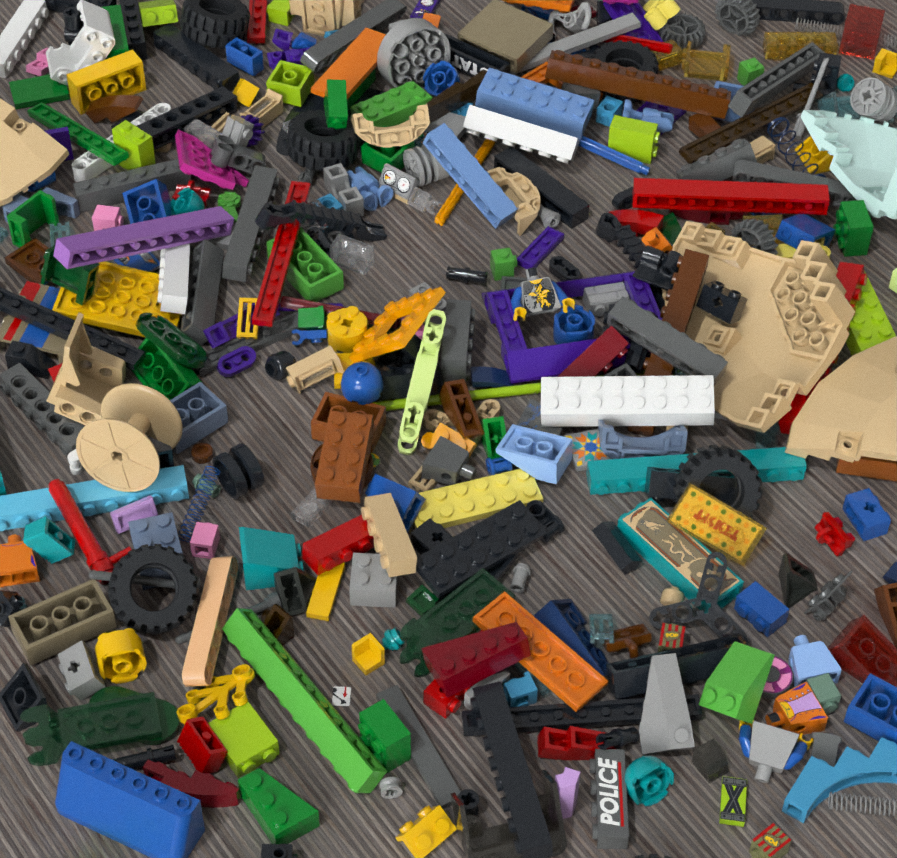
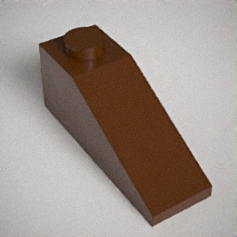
[439,379,484,439]
[874,583,897,650]

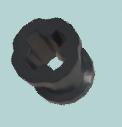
[457,789,479,821]

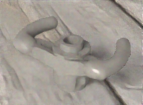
[548,2,592,38]

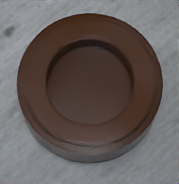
[191,443,213,464]

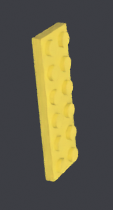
[413,469,544,529]

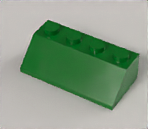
[131,338,202,400]

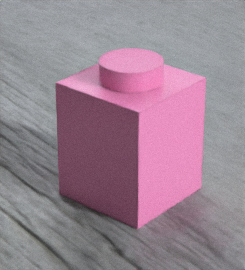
[92,205,124,231]
[190,522,220,559]

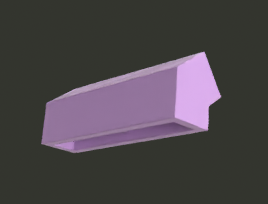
[552,767,580,820]

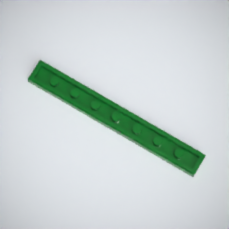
[27,102,129,166]

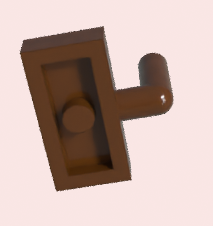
[599,623,652,658]

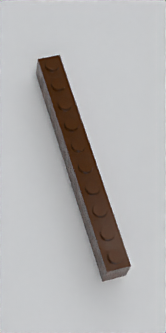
[545,50,731,119]
[627,249,709,437]

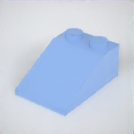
[496,424,572,484]

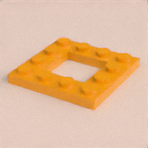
[349,287,446,363]

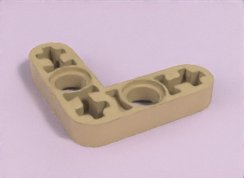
[423,399,500,444]

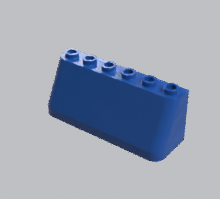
[55,741,205,858]

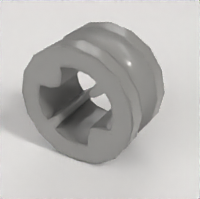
[379,777,403,799]

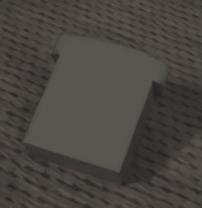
[810,732,842,767]

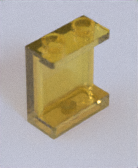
[681,41,731,81]

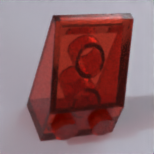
[839,4,885,60]
[827,615,897,686]

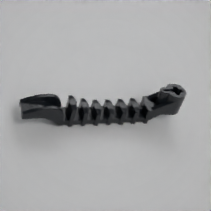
[255,200,387,241]
[596,213,665,308]

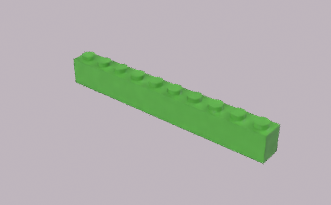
[222,608,387,793]

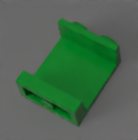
[7,190,60,248]

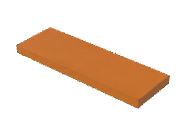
[311,28,386,99]
[472,591,608,712]

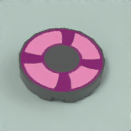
[761,656,794,698]

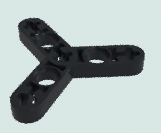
[649,552,749,643]

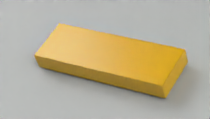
[306,562,345,621]

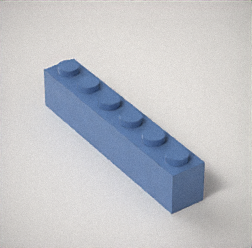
[423,123,518,229]

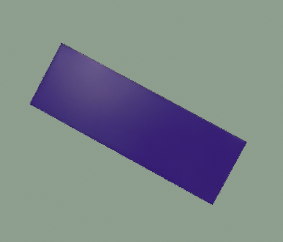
[517,226,564,269]

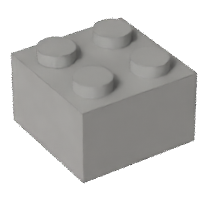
[349,553,398,608]

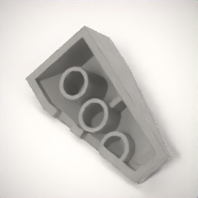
[638,653,695,755]

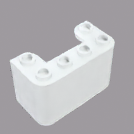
[46,0,115,86]

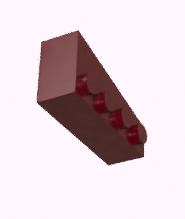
[557,325,629,377]
[421,622,531,698]

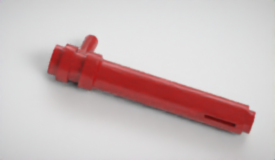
[48,479,131,585]

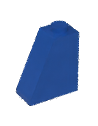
[365,474,426,533]

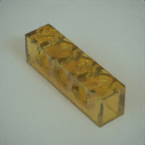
[763,32,838,60]

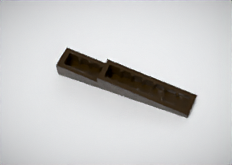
[413,69,487,123]

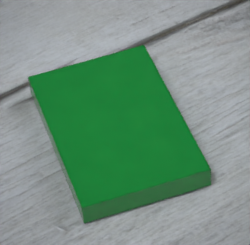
[9,74,70,109]

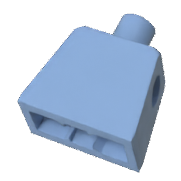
[788,635,841,687]

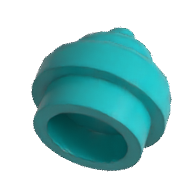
[836,74,855,92]
[381,627,405,650]

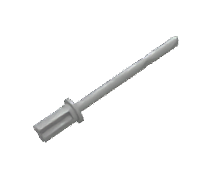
[791,58,829,140]

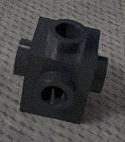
[0,590,28,627]

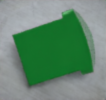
[298,306,327,330]

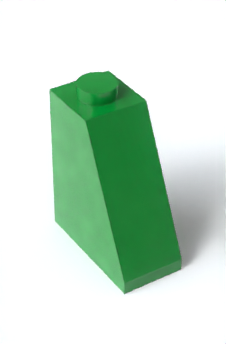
[324,79,348,129]

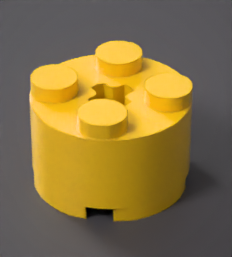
[326,306,368,353]
[95,628,147,684]

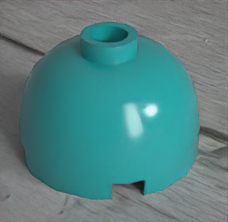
[171,188,204,216]
[625,756,674,806]

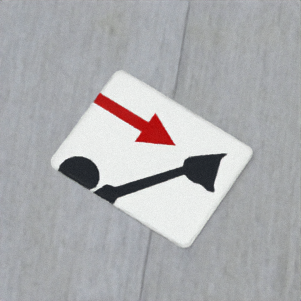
[332,686,351,706]

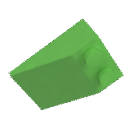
[699,641,775,724]

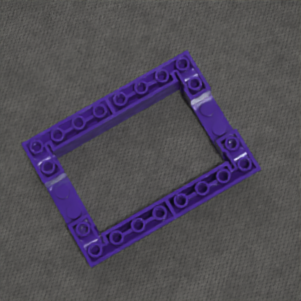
[481,271,663,384]

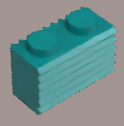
[23,516,75,564]

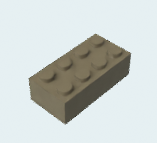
[8,579,117,666]

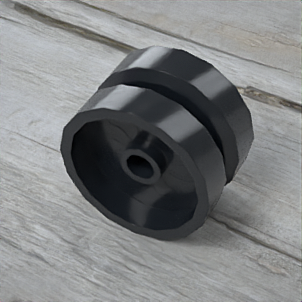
[212,443,264,499]

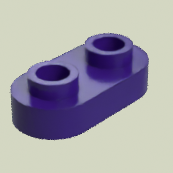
[217,346,256,377]

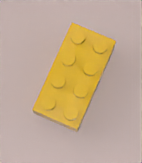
[66,50,146,115]

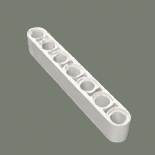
[72,103,171,182]

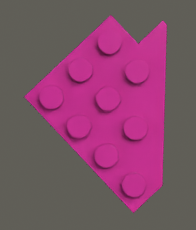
[175,130,249,190]

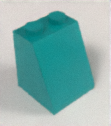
[239,527,304,591]

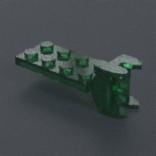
[399,568,516,677]
[20,692,162,766]

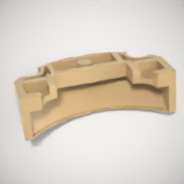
[350,104,430,148]
[487,167,541,236]

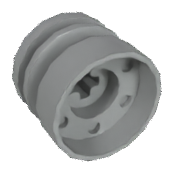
[850,77,897,124]
[403,144,449,188]

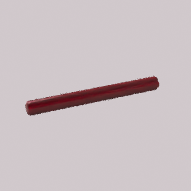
[280,296,399,329]

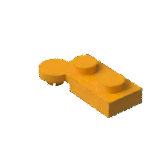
[421,422,477,458]

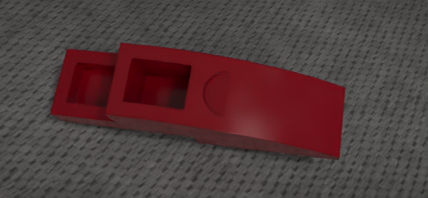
[669,209,748,225]
[143,760,241,808]

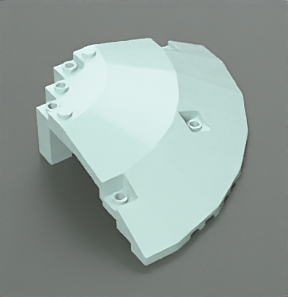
[801,110,897,219]

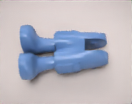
[623,99,674,133]
[346,166,394,211]

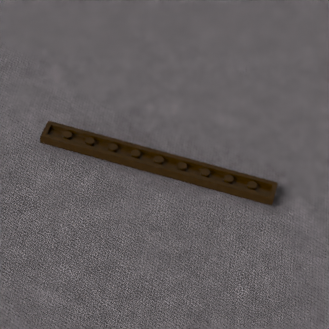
[679,82,823,164]

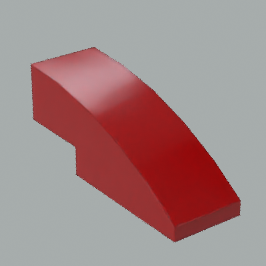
[608,209,664,237]
[537,726,616,760]

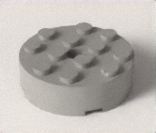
[377,18,451,91]

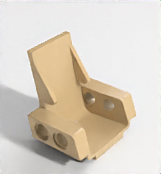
[289,0,365,36]
[46,313,126,425]

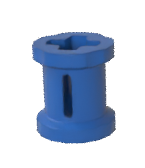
[486,457,512,476]

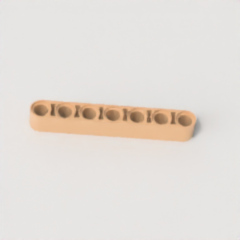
[182,556,238,687]

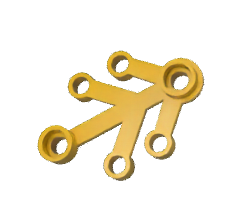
[176,664,255,725]

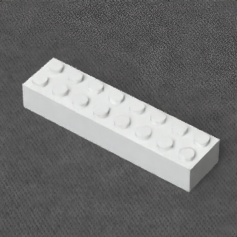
[541,375,715,427]

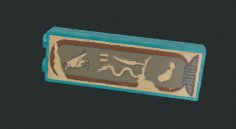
[617,498,744,613]

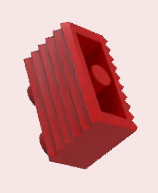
[177,716,228,773]

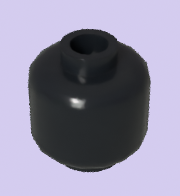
[265,351,296,380]

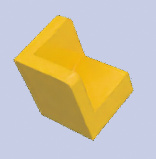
[872,48,897,79]
[232,78,260,107]
[351,633,385,676]

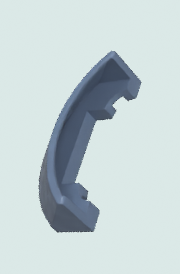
[598,420,688,459]

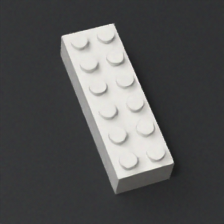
[463,105,580,164]

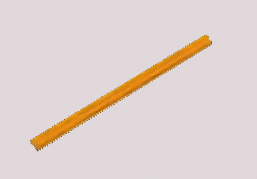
[434,139,498,226]

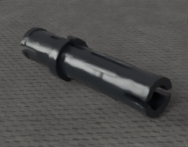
[112,745,177,770]

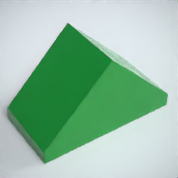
[481,416,506,459]

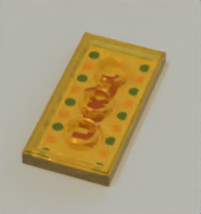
[666,483,767,566]

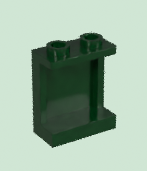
[40,244,100,305]

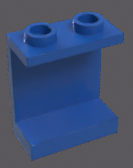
[775,214,835,249]

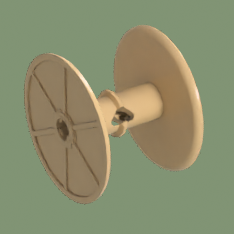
[76,383,183,492]

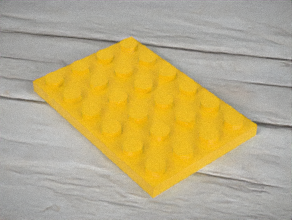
[52,261,182,338]

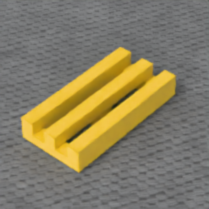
[236,297,259,339]

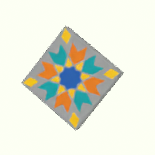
[564,428,612,472]

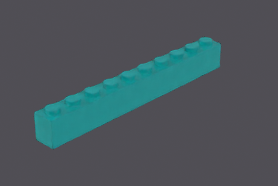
[586,447,807,495]

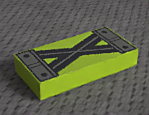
[719,776,747,827]

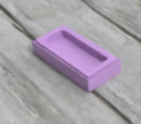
[110,495,158,534]

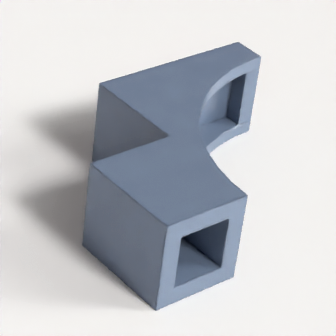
[2,187,80,222]

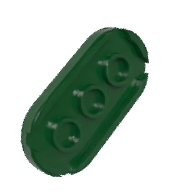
[136,313,207,368]
[88,686,180,745]

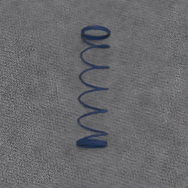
[767,117,827,178]

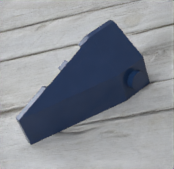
[533,599,609,677]

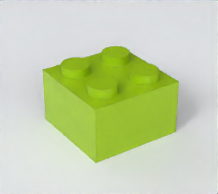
[266,60,315,107]

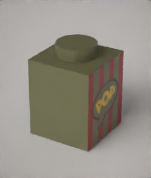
[658,623,685,652]
[749,823,791,858]

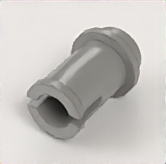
[510,563,531,593]

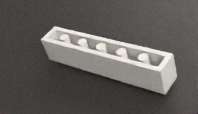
[0,0,49,78]
[157,243,190,314]

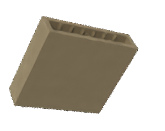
[458,0,553,73]

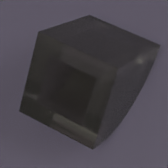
[692,738,729,783]

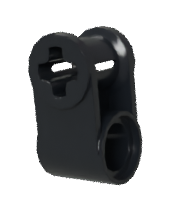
[526,500,565,543]

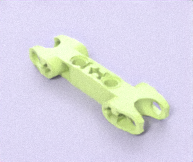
[397,309,446,456]

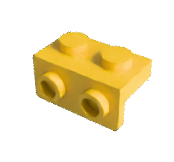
[395,805,457,858]

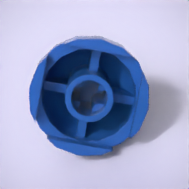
[423,61,460,97]
[341,362,384,405]

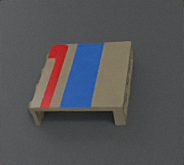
[0,281,89,364]

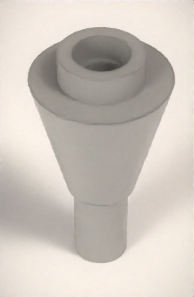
[539,203,560,228]

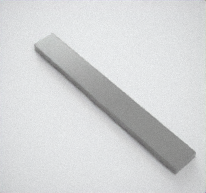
[510,13,641,75]

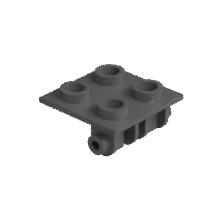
[804,570,853,621]

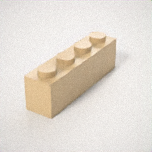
[361,493,417,577]

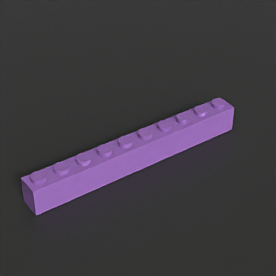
[53,206,234,269]

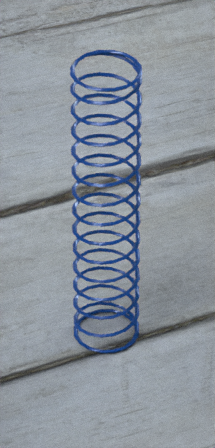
[178,466,220,542]

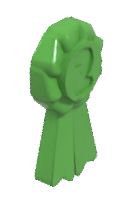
[218,191,241,223]

